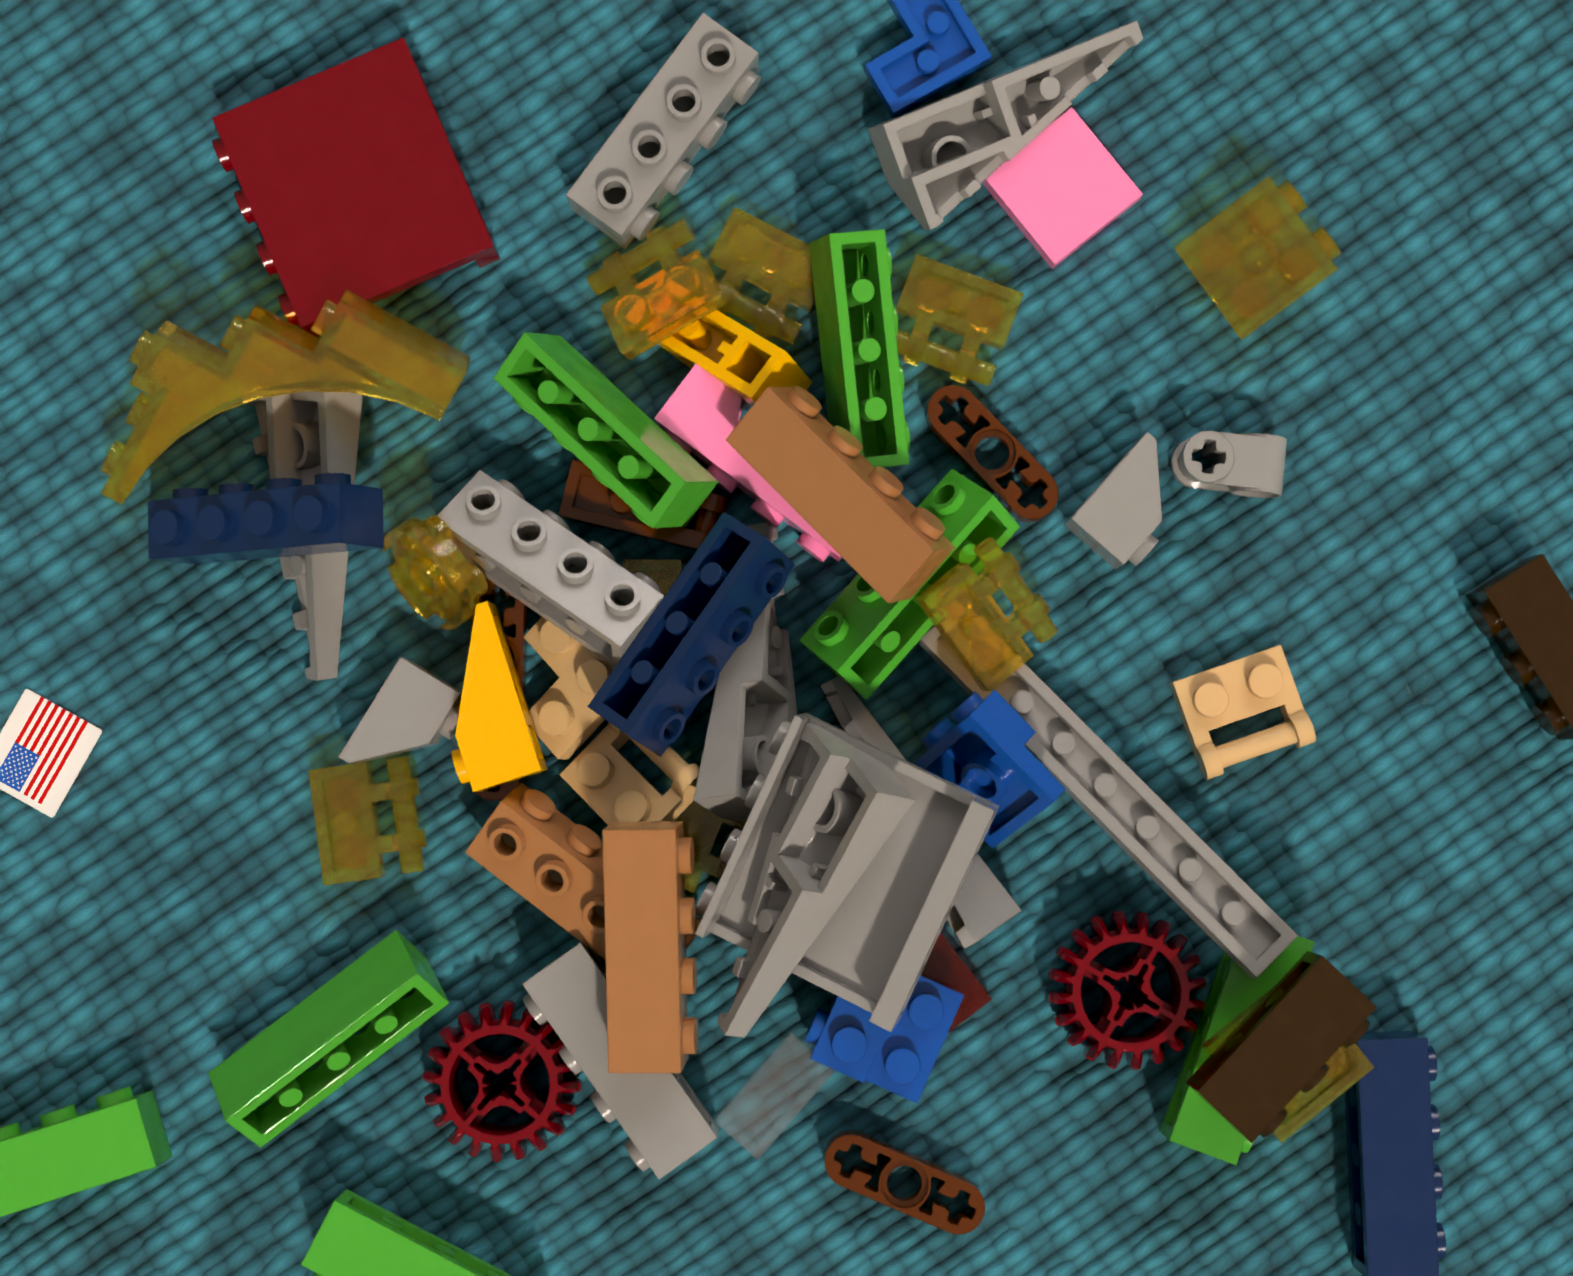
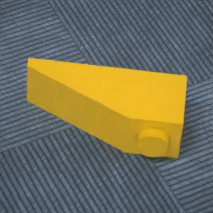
[632,280,812,409]
[451,601,548,792]

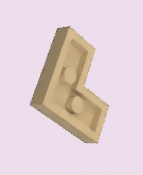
[524,617,615,760]

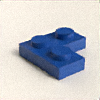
[864,0,992,118]

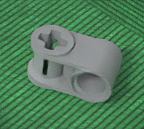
[1170,431,1287,498]

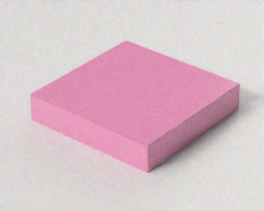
[982,107,1143,269]

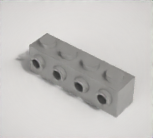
[566,13,761,249]
[435,470,665,667]
[522,941,719,1179]

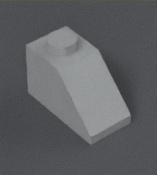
[1064,432,1162,570]
[339,657,462,763]

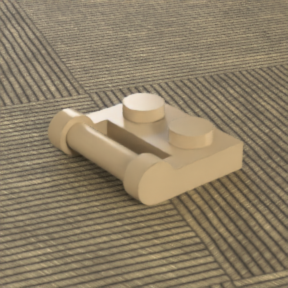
[1169,645,1316,780]
[560,722,700,825]

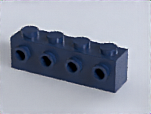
[148,473,384,564]
[587,512,795,757]

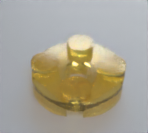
[383,515,488,630]

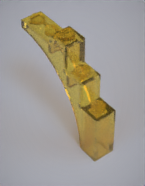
[100,289,470,504]

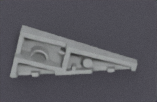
[868,21,1143,230]
[242,386,363,681]
[693,522,797,822]
[820,677,1022,949]
[717,723,916,1038]

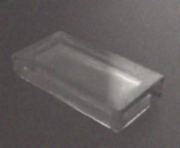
[714,1031,835,1160]

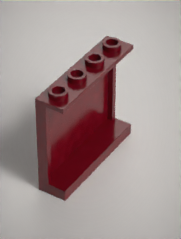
[212,37,500,339]

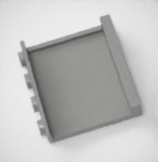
[695,713,1000,1032]

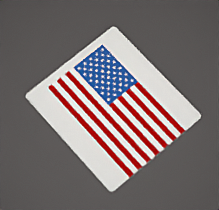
[0,689,102,818]

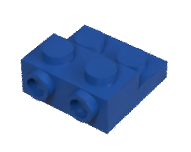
[913,690,1065,848]
[804,974,964,1103]

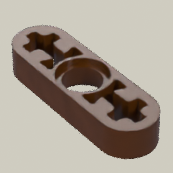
[926,385,1058,522]
[824,1130,985,1234]

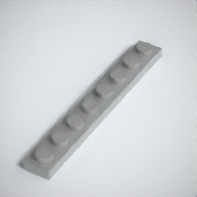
[919,601,1298,979]

